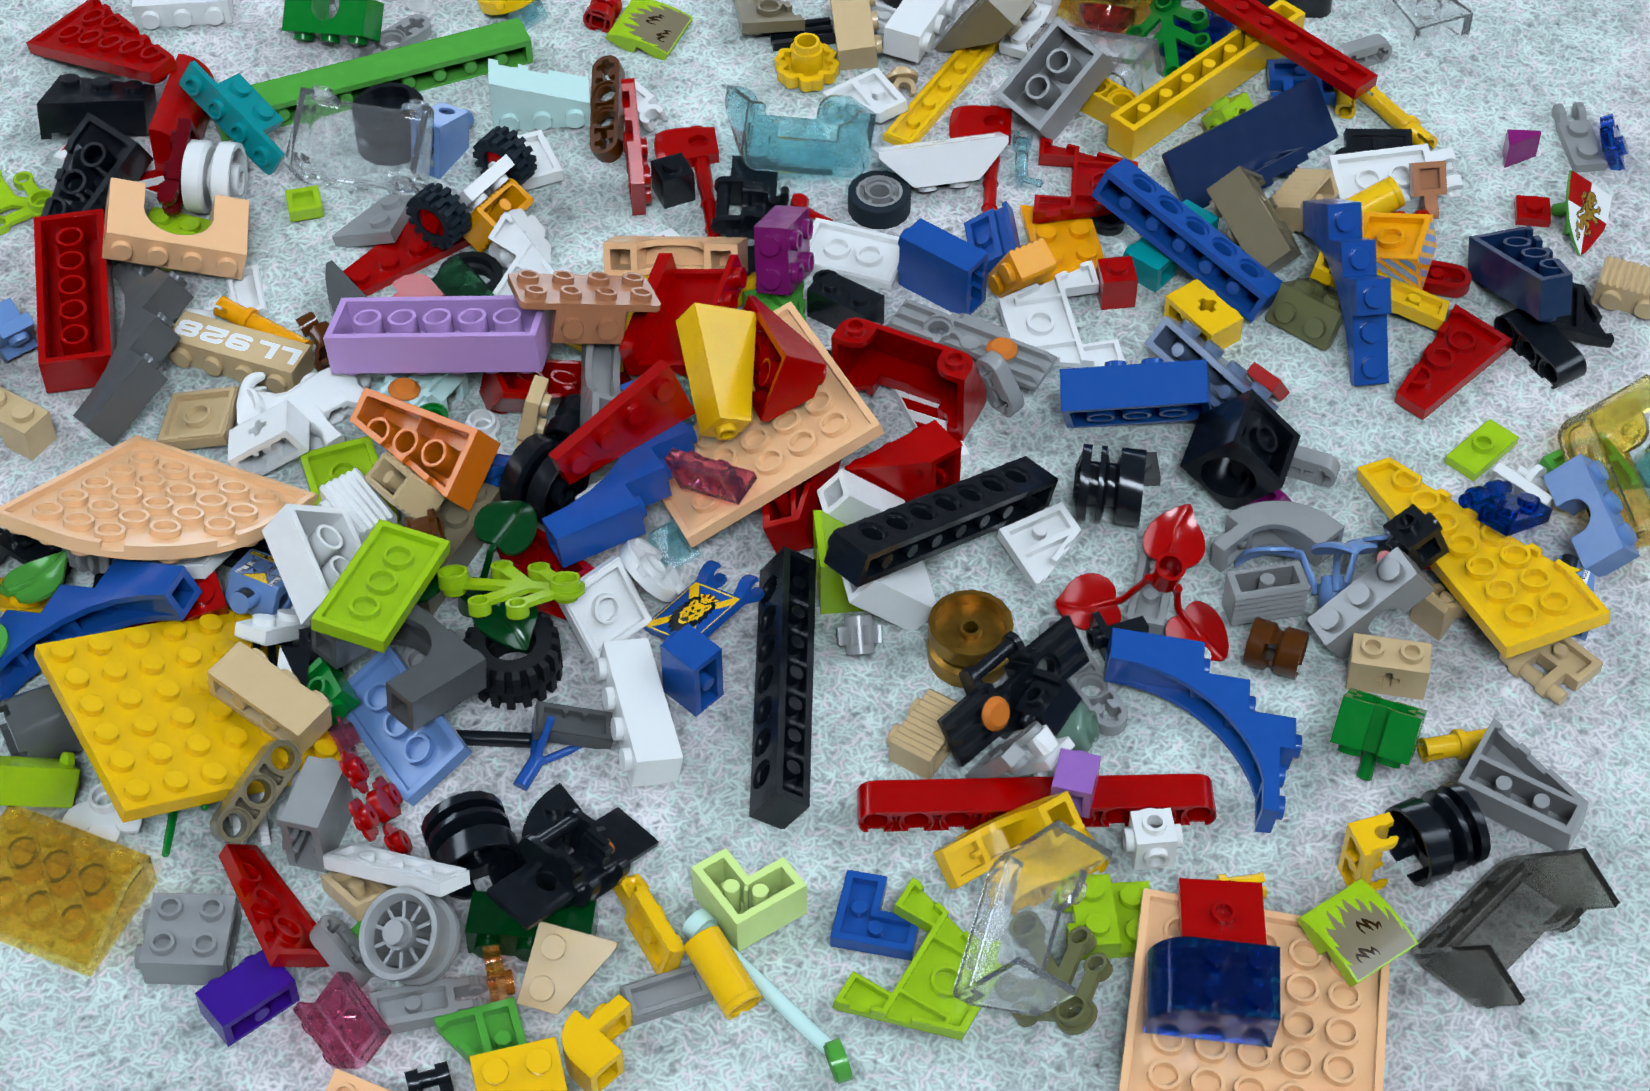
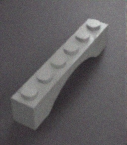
[580,312,628,427]

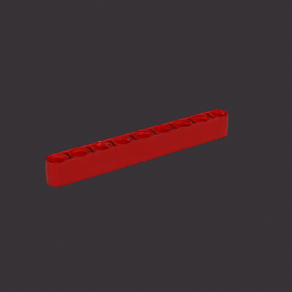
[857,774,1217,832]

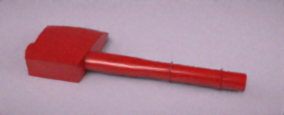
[949,105,1012,213]
[654,125,721,237]

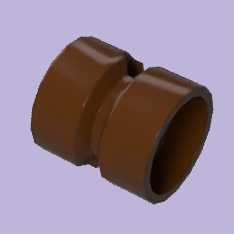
[1243,617,1310,680]

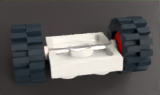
[406,126,537,250]

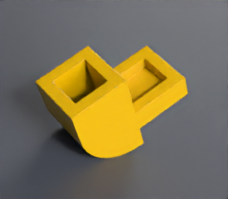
[562,994,632,1091]

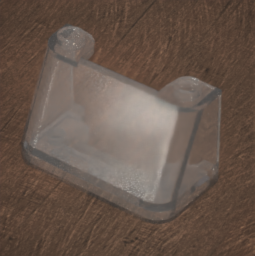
[284,85,435,196]

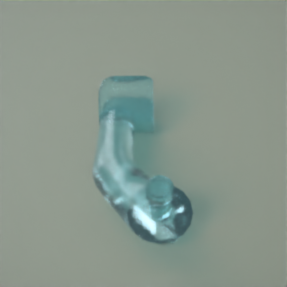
[1012,131,1044,188]

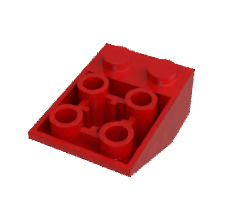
[845,420,962,503]

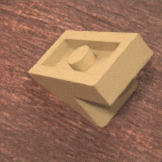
[1410,583,1469,641]

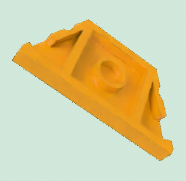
[1020,205,1104,285]

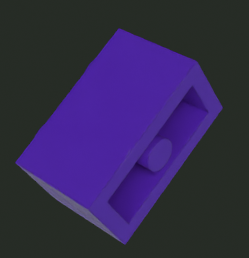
[195,950,300,1047]

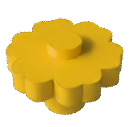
[775,33,840,92]

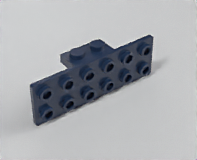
[1162,77,1338,208]

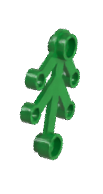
[1126,0,1213,80]

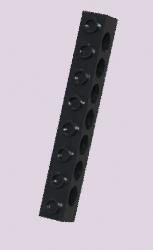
[824,456,1058,587]
[749,546,816,829]

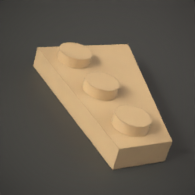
[515,375,552,449]

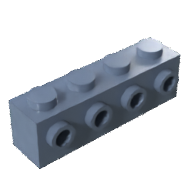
[1145,316,1279,411]

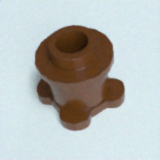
[403,508,447,540]

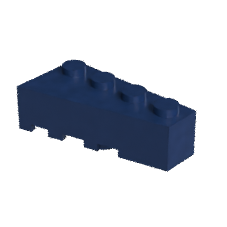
[1468,225,1573,322]

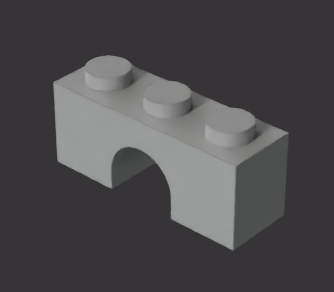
[1307,546,1435,660]

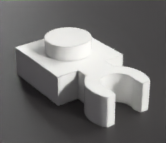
[635,81,667,132]

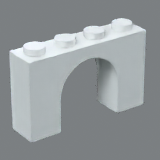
[817,468,937,631]

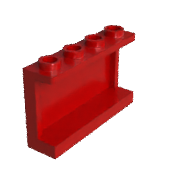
[619,253,747,376]

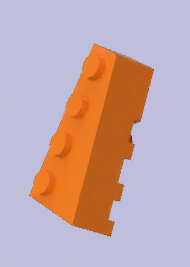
[349,387,501,512]

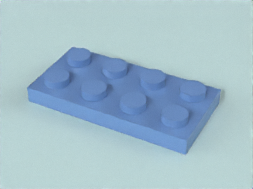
[346,645,472,806]

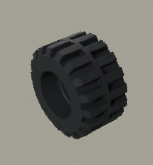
[463,611,563,710]

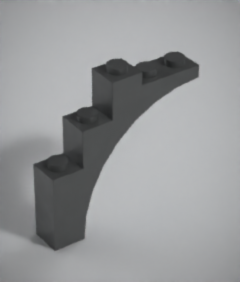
[73,264,194,446]

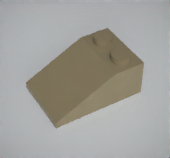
[934,0,1037,53]

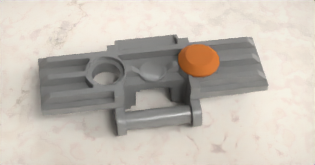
[886,299,1057,392]

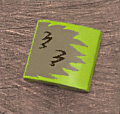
[605,0,693,61]
[1296,879,1419,988]

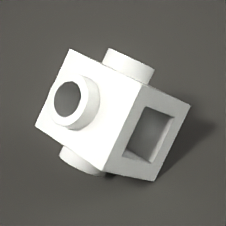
[1122,808,1183,870]

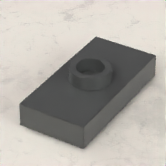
[532,701,613,749]

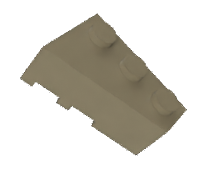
[1206,166,1302,274]

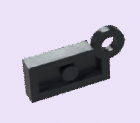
[1334,128,1412,155]

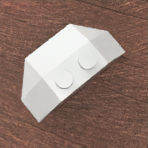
[871,132,1009,192]

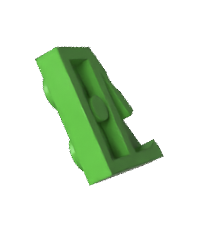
[434,997,527,1064]

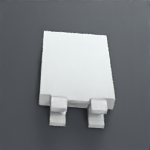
[1328,144,1463,210]

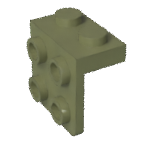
[1266,278,1343,351]

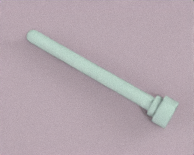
[682,908,832,1054]

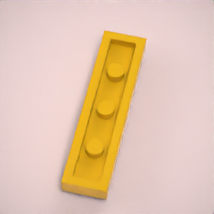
[1310,250,1450,331]

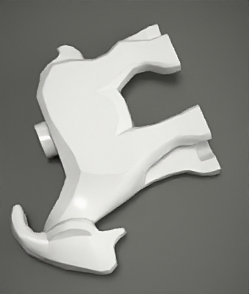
[236,366,372,451]

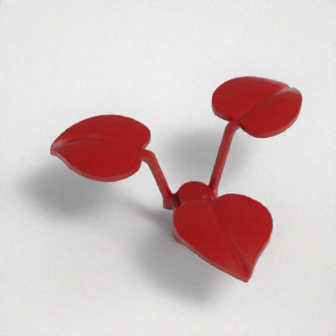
[1055,504,1229,662]

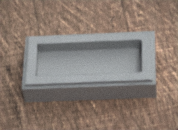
[620,964,713,1026]

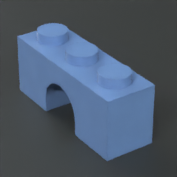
[1543,453,1640,577]

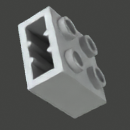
[276,756,354,873]
[134,892,242,985]

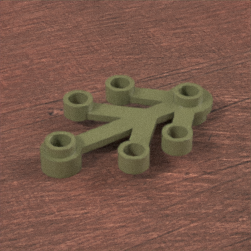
[996,912,1113,1035]

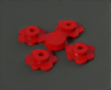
[339,751,413,856]

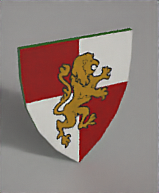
[1551,170,1612,256]

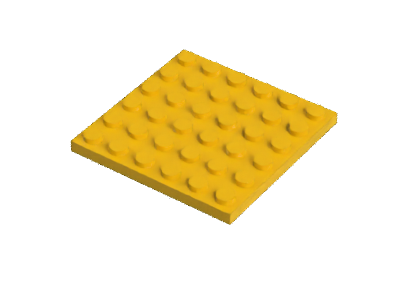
[34,609,344,823]

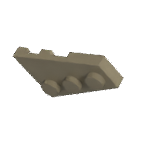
[733,0,805,36]

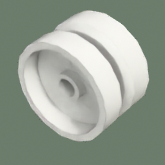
[181,139,248,214]

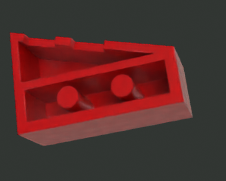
[762,459,842,554]

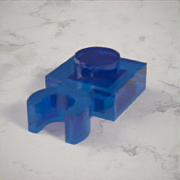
[1600,113,1629,171]

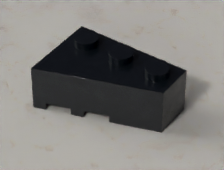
[36,73,157,140]

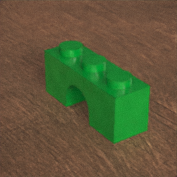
[282,0,384,46]

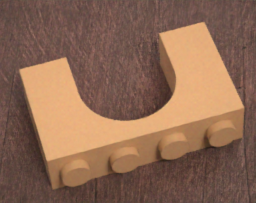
[101,177,249,280]

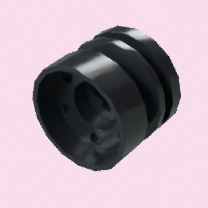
[1072,444,1147,526]
[1385,782,1491,887]
[421,791,524,900]

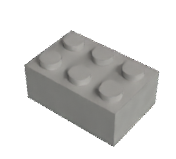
[994,17,1116,140]

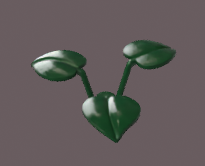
[417,500,538,652]

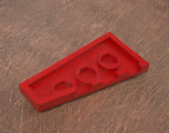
[343,221,471,296]
[219,844,330,968]

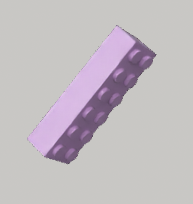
[323,295,552,375]

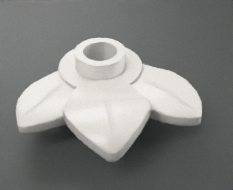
[60,783,142,855]

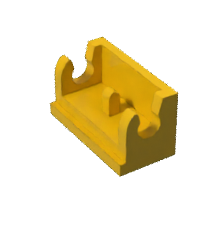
[1337,812,1399,891]

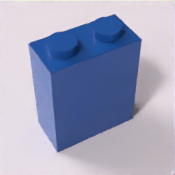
[897,218,988,315]

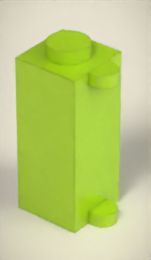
[0,752,80,808]

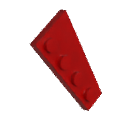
[1395,304,1512,420]
[548,359,696,485]

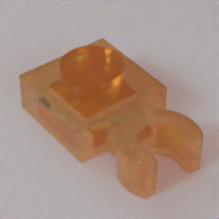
[482,944,516,1002]

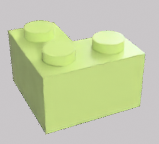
[691,848,807,952]

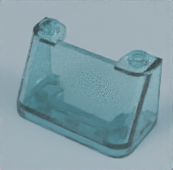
[725,85,876,178]

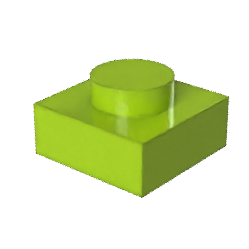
[285,185,324,222]

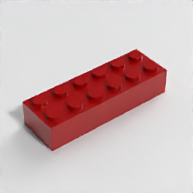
[34,208,117,394]

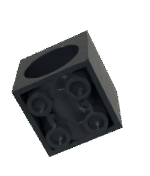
[1180,389,1301,510]

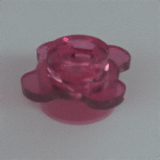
[327,715,361,756]

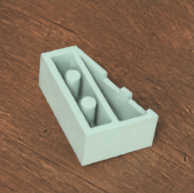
[488,58,591,132]

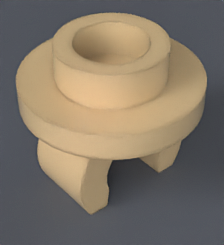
[886,66,918,98]

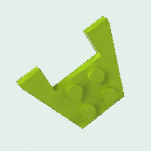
[832,877,1003,1041]

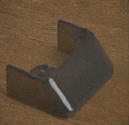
[1411,848,1620,1009]

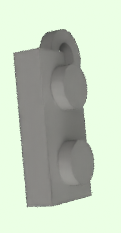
[965,721,1043,778]

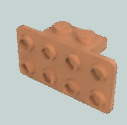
[507,269,661,344]

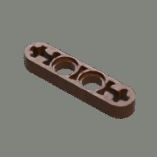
[590,55,625,163]

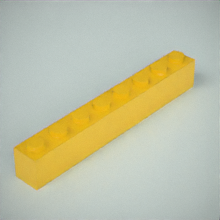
[1107,0,1306,160]

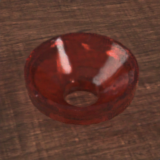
[1078,3,1137,35]

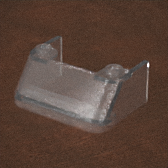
[953,820,1113,1016]

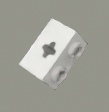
[227,399,310,476]

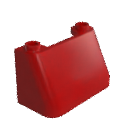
[831,317,987,441]

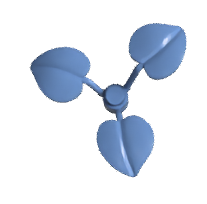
[1234,534,1389,609]

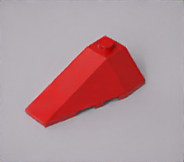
[479,359,631,414]

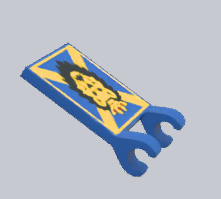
[643,560,765,640]

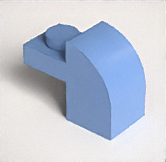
[0,297,38,362]

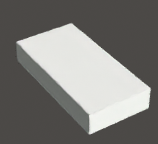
[225,264,268,316]

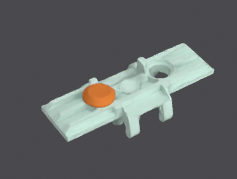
[371,373,469,412]

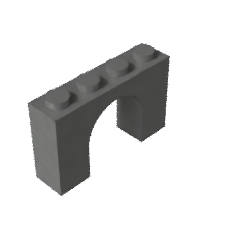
[310,604,487,732]

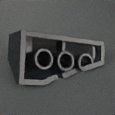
[41,112,154,216]

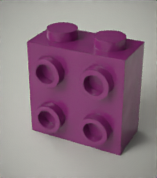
[754,205,815,295]

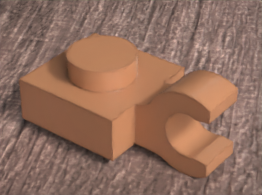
[1409,160,1447,219]

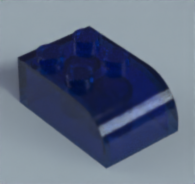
[1143,936,1281,1047]

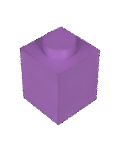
[1051,748,1101,818]

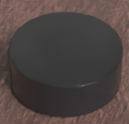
[1092,214,1125,236]

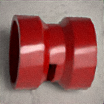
[583,0,623,33]

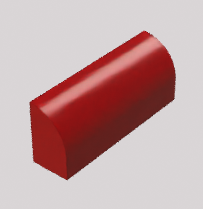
[148,54,215,173]

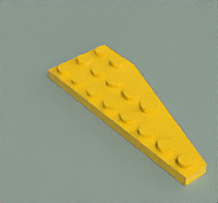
[1356,457,1610,659]

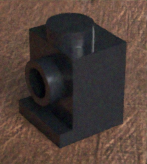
[1014,667,1082,736]

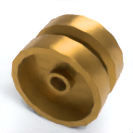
[927,589,1014,688]

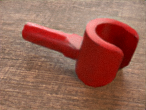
[790,193,833,221]

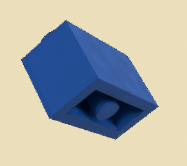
[660,623,724,717]

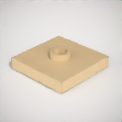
[157,386,239,450]

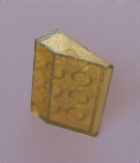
[0,806,158,977]

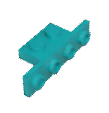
[179,60,286,175]

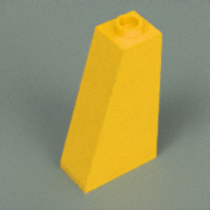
[676,302,756,441]

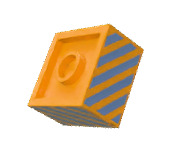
[1362,212,1437,290]

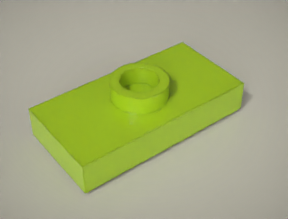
[1444,419,1519,482]

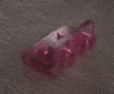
[665,448,757,505]
[293,972,392,1069]

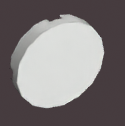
[619,537,683,602]

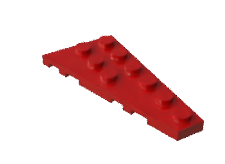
[26,0,178,84]

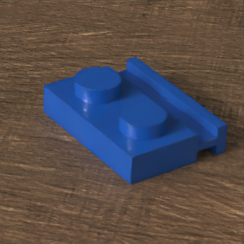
[964,201,1020,273]

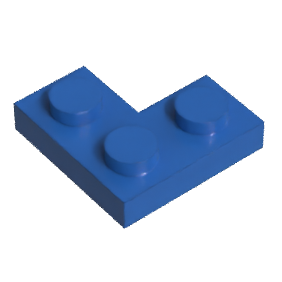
[830,869,919,961]

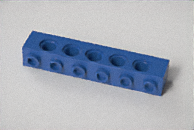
[1091,157,1283,322]

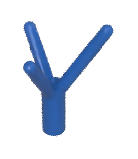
[513,715,583,791]

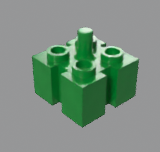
[1330,688,1427,781]

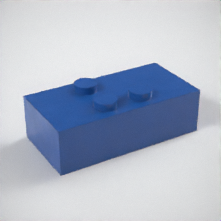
[1059,358,1211,428]

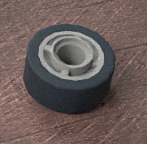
[848,171,911,229]

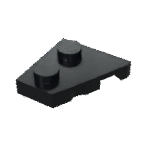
[1550,282,1614,348]

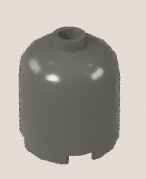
[0,684,84,759]

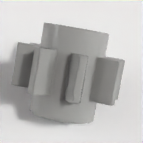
[836,615,883,655]

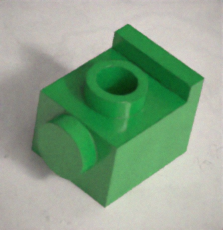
[307,657,361,728]

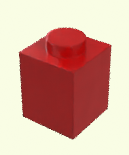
[1096,256,1138,310]

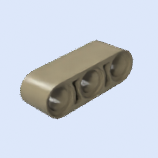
[210,740,302,844]

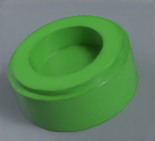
[823,1038,853,1084]

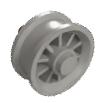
[359,887,461,986]

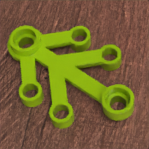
[0,170,53,235]
[437,560,585,620]

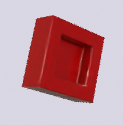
[1514,195,1551,227]
[1247,362,1290,402]

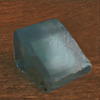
[501,0,548,31]
[648,519,701,569]

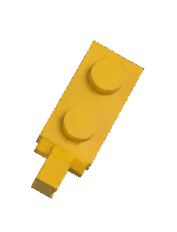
[613,873,685,975]

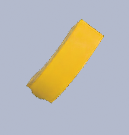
[933,790,1085,890]

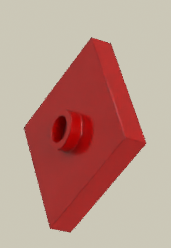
[1177,878,1267,962]

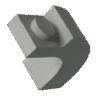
[1210,500,1345,573]

